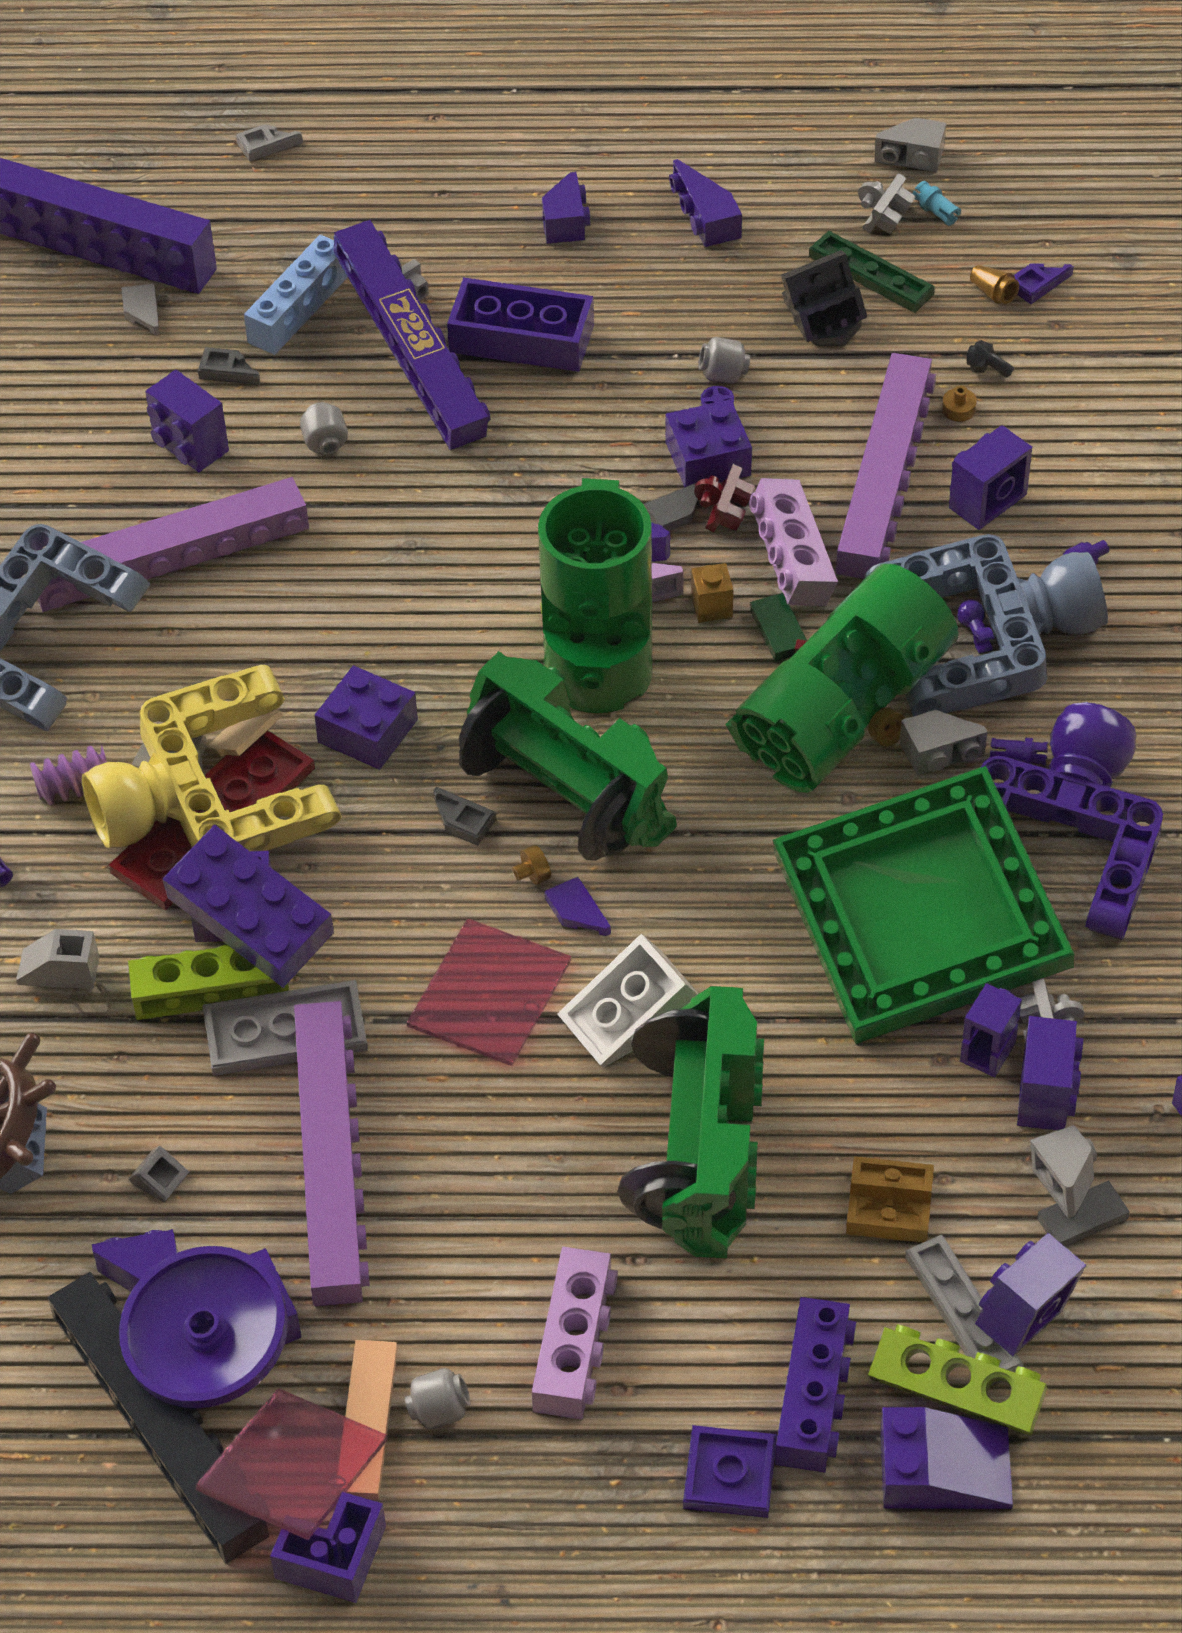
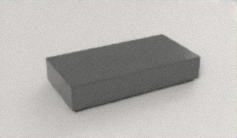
[1037,1180,1130,1247]

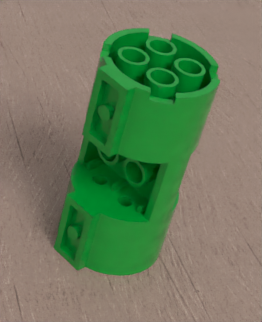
[538,478,653,713]
[725,564,959,793]

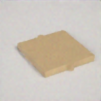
[205,710,283,757]

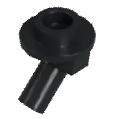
[966,340,1014,378]

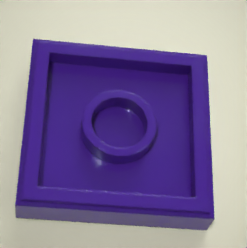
[683,1425,777,1518]

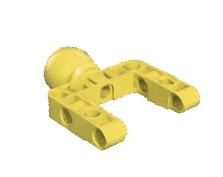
[82,665,342,851]

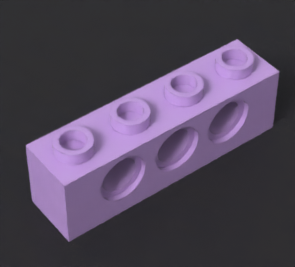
[749,478,838,606]
[532,1247,618,1420]

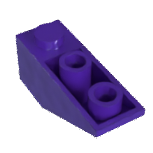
[669,159,742,247]

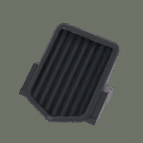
[781,250,867,346]

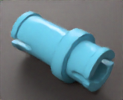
[912,181,961,226]

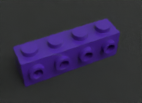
[775,1297,857,1473]

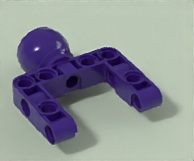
[981,702,1163,940]

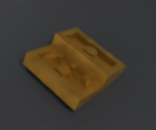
[846,1156,934,1243]

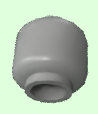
[698,337,750,384]
[300,402,348,455]
[405,1368,471,1430]

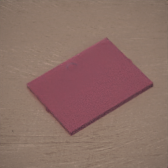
[407,918,571,1066]
[196,1388,387,1540]

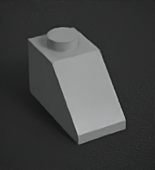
[1030,1125,1097,1218]

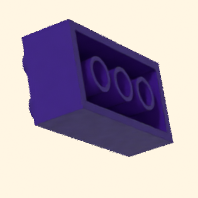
[447,277,594,372]
[163,824,334,988]

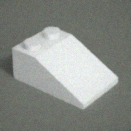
[558,934,699,1068]

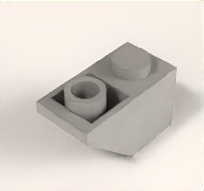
[874,118,947,172]
[900,710,987,775]
[16,929,100,989]

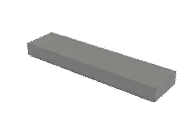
[905,1235,1024,1387]

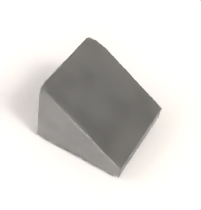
[128,1146,190,1202]

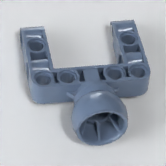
[0,524,150,731]
[865,534,1108,716]

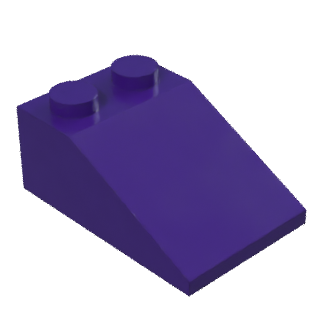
[880,1407,1013,1509]

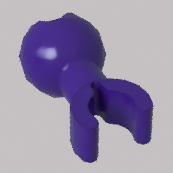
[957,600,995,654]

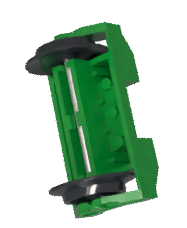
[459,651,677,861]
[617,986,764,1259]

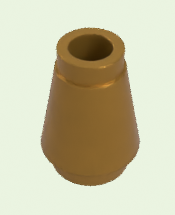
[970,265,1019,304]

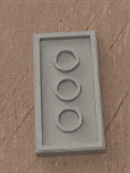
[203,980,368,1076]

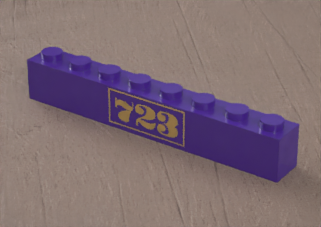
[334,220,491,450]

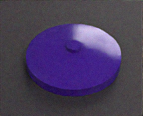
[119,1246,288,1408]

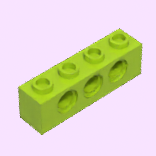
[128,945,289,1020]
[868,1324,1048,1437]

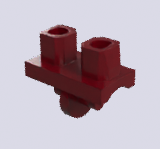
[694,464,755,533]

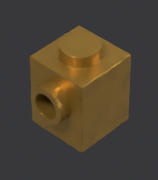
[691,563,734,623]

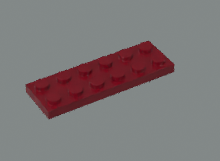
[108,730,315,911]

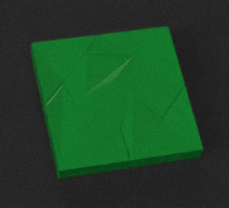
[773,766,1075,1044]

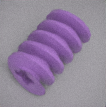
[30,744,107,806]

